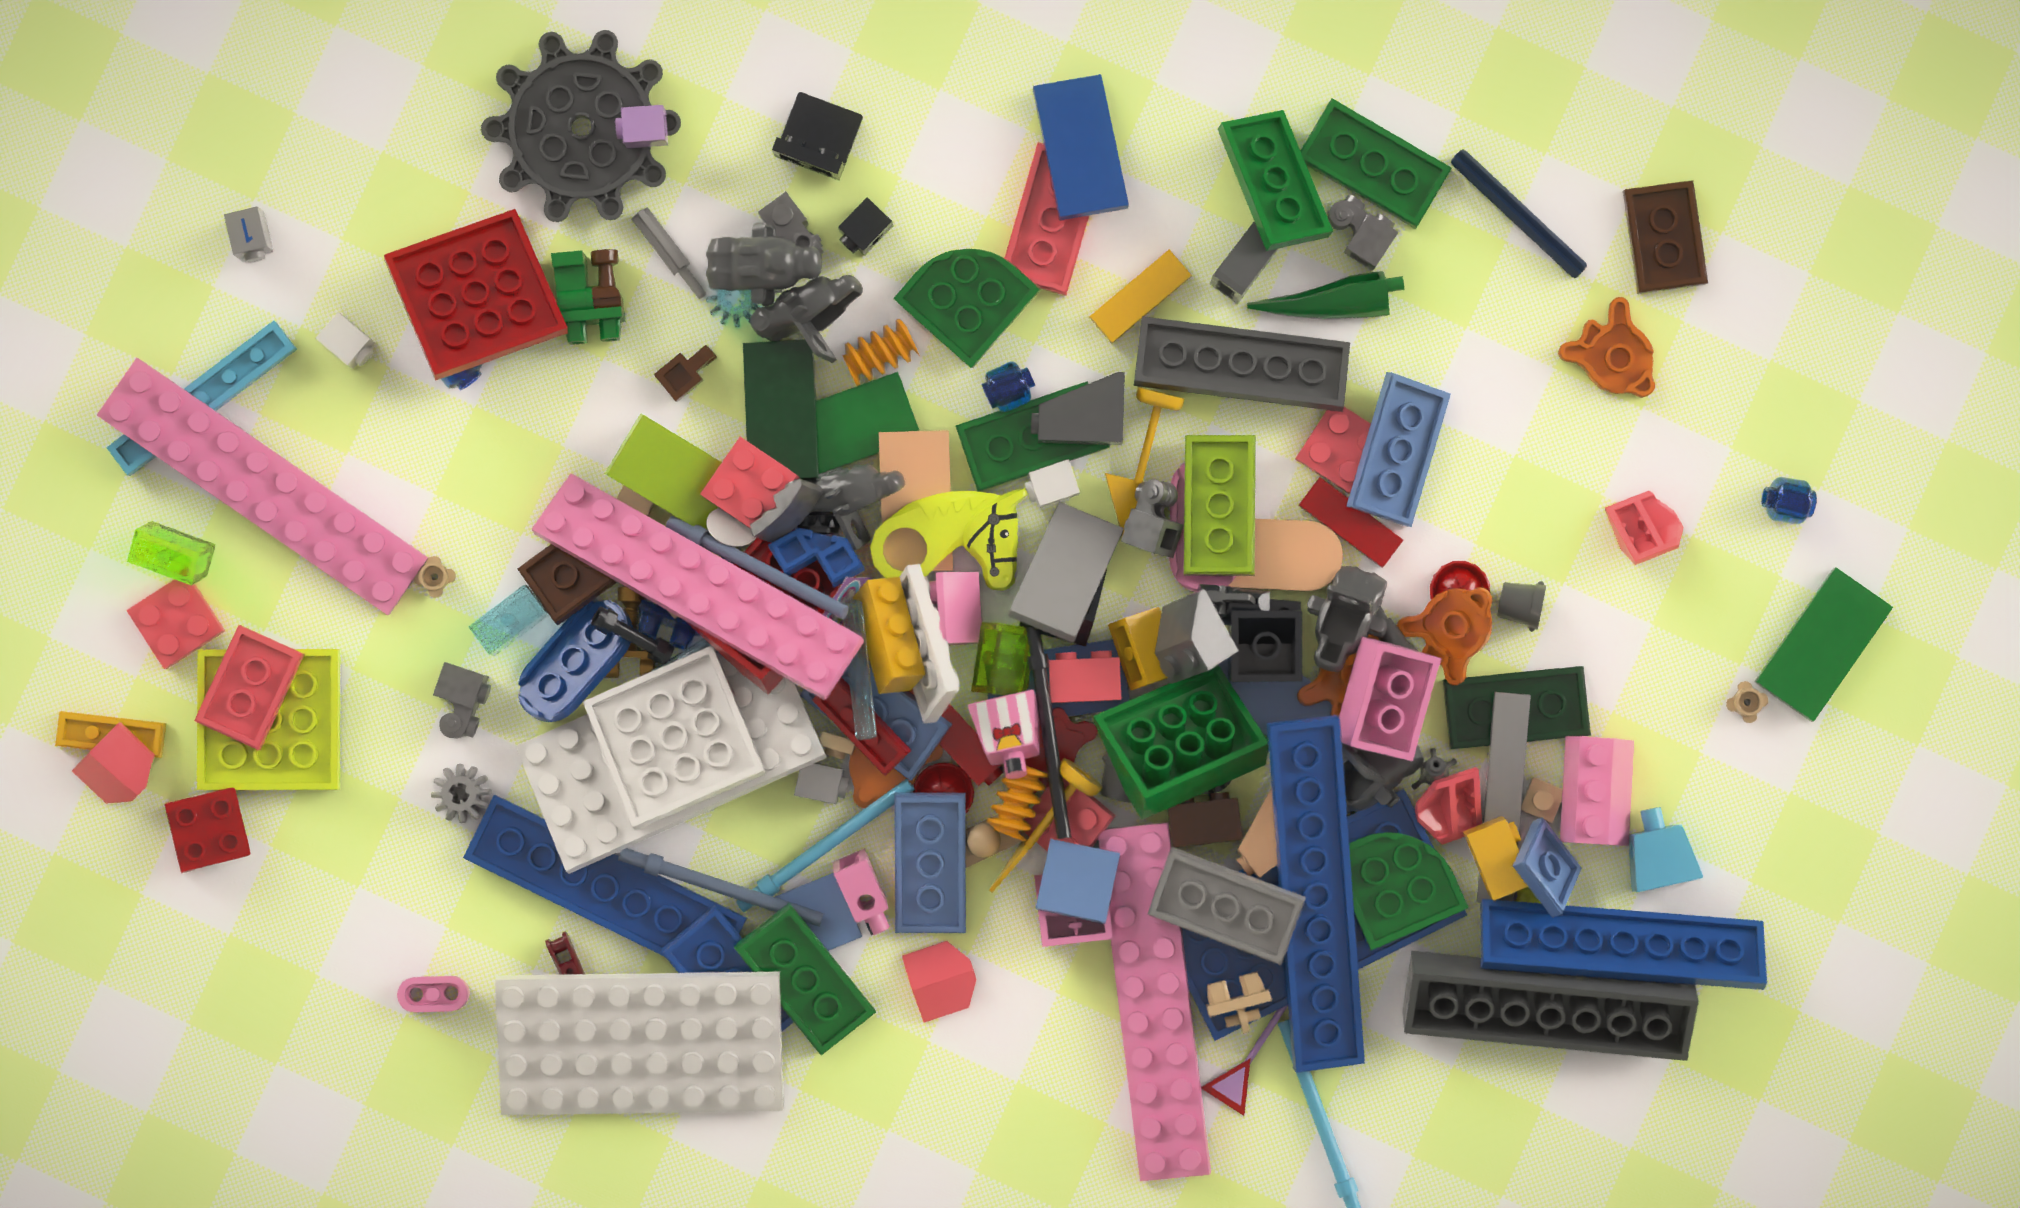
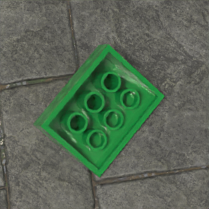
[1093,665,1269,820]

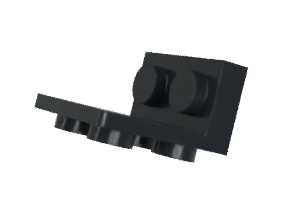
[772,92,863,181]

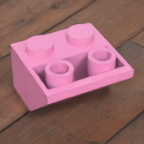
[929,572,983,646]
[1034,874,1113,947]

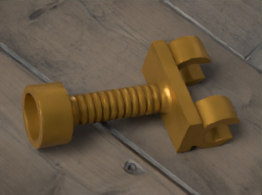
[605,587,655,678]

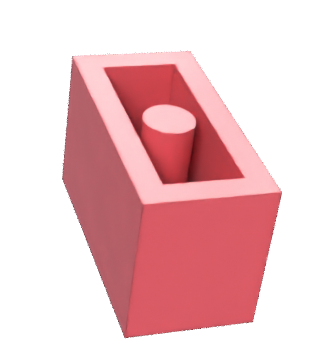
[1049,651,1121,703]

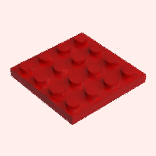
[384,208,568,381]

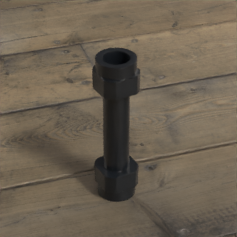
[591,606,674,665]

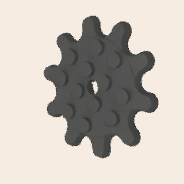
[481,30,681,222]

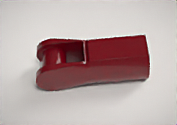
[545,931,585,975]

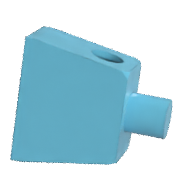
[1629,807,1703,892]

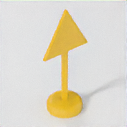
[1105,387,1185,537]
[988,758,1103,893]

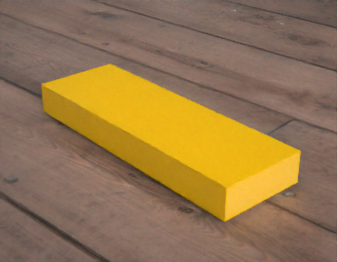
[1089,249,1192,344]
[55,711,167,758]

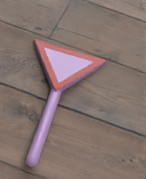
[1201,1005,1288,1116]

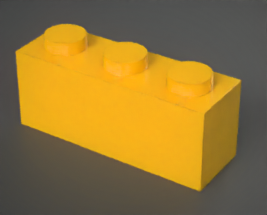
[853,577,926,694]

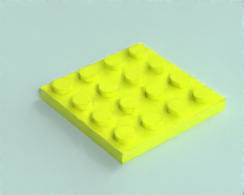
[197,649,340,790]

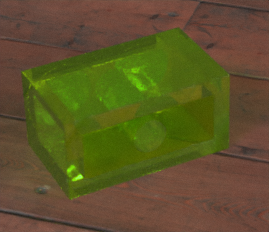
[127,521,216,585]
[971,622,1030,697]

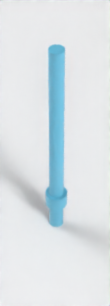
[736,778,915,912]
[1277,1019,1361,1208]

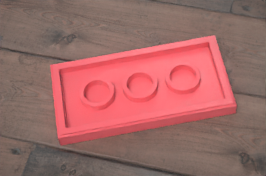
[1005,142,1089,296]

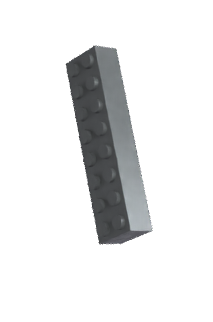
[1402,951,1699,1061]

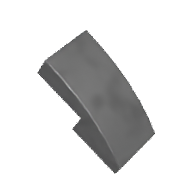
[750,479,823,543]

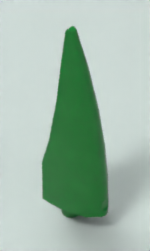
[1247,271,1405,319]

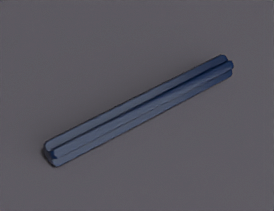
[1451,149,1587,278]

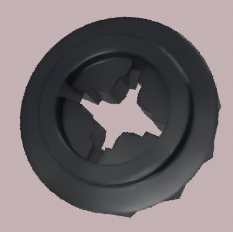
[796,515,842,535]

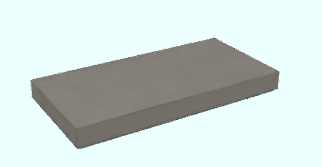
[1008,502,1124,643]
[1148,847,1306,965]

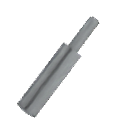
[631,207,706,299]

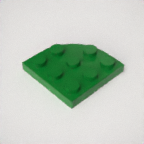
[893,249,1041,368]
[1349,832,1469,950]

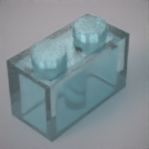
[468,584,549,656]

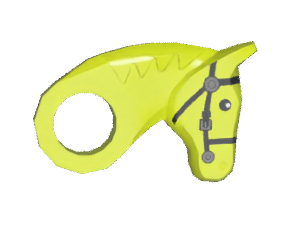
[870,488,1029,591]

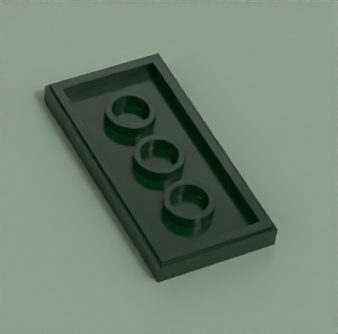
[743,339,820,480]
[1442,666,1591,750]

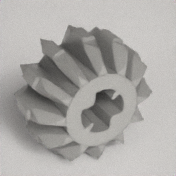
[431,763,492,823]

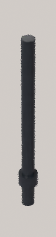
[1026,627,1071,839]

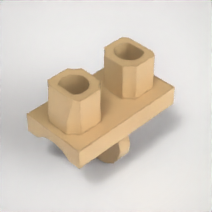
[1206,972,1272,1034]

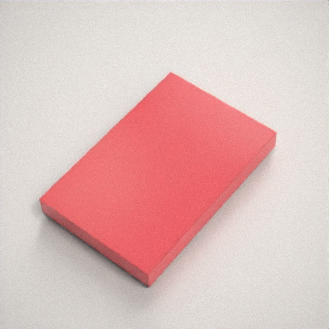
[194,625,305,750]

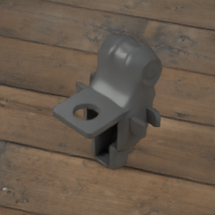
[706,222,822,306]
[750,275,863,363]
[805,464,905,551]
[1307,566,1388,672]
[1342,743,1424,814]

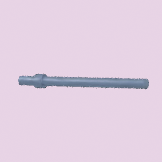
[666,516,849,619]
[618,848,824,927]

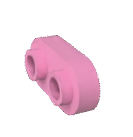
[397,975,470,1013]

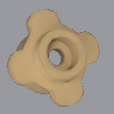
[414,556,456,598]
[1726,681,1768,723]

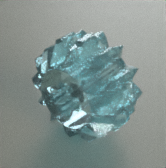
[706,286,761,329]

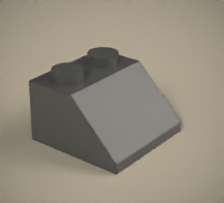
[1155,589,1239,684]

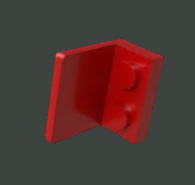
[164,787,251,874]

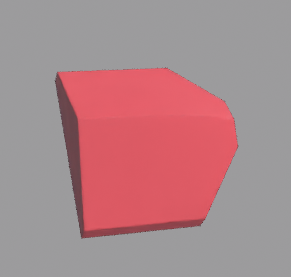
[1605,490,1684,565]
[72,722,155,804]
[1415,767,1482,845]
[902,941,977,1023]

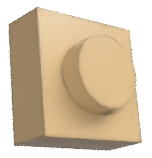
[820,731,856,760]
[1521,777,1563,823]

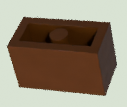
[1167,792,1243,848]

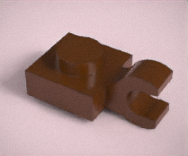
[653,345,717,402]

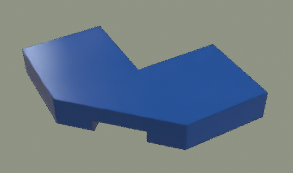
[768,528,865,588]

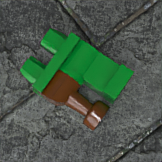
[551,249,626,345]

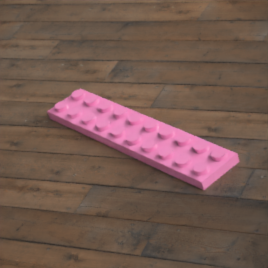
[97,357,429,615]
[532,473,864,700]
[1098,822,1211,1181]

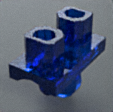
[638,600,700,651]

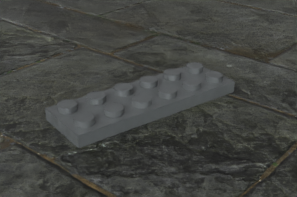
[1133,316,1351,412]

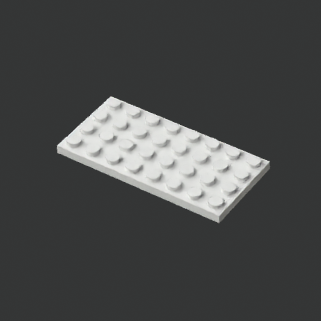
[515,654,827,874]
[494,972,784,1115]

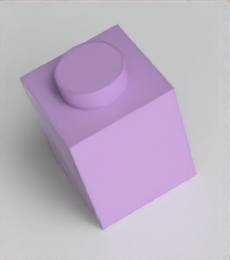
[615,105,668,148]

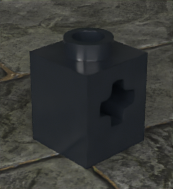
[838,197,893,256]

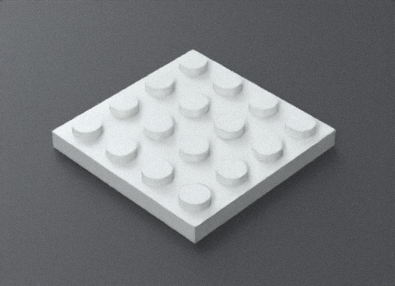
[582,646,766,831]

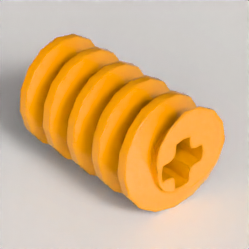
[842,319,920,386]
[986,766,1048,841]

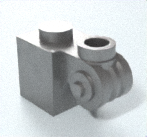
[758,191,824,254]
[1328,194,1398,272]
[1121,479,1184,558]
[433,662,491,739]

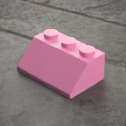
[1339,636,1441,761]
[1560,736,1634,846]

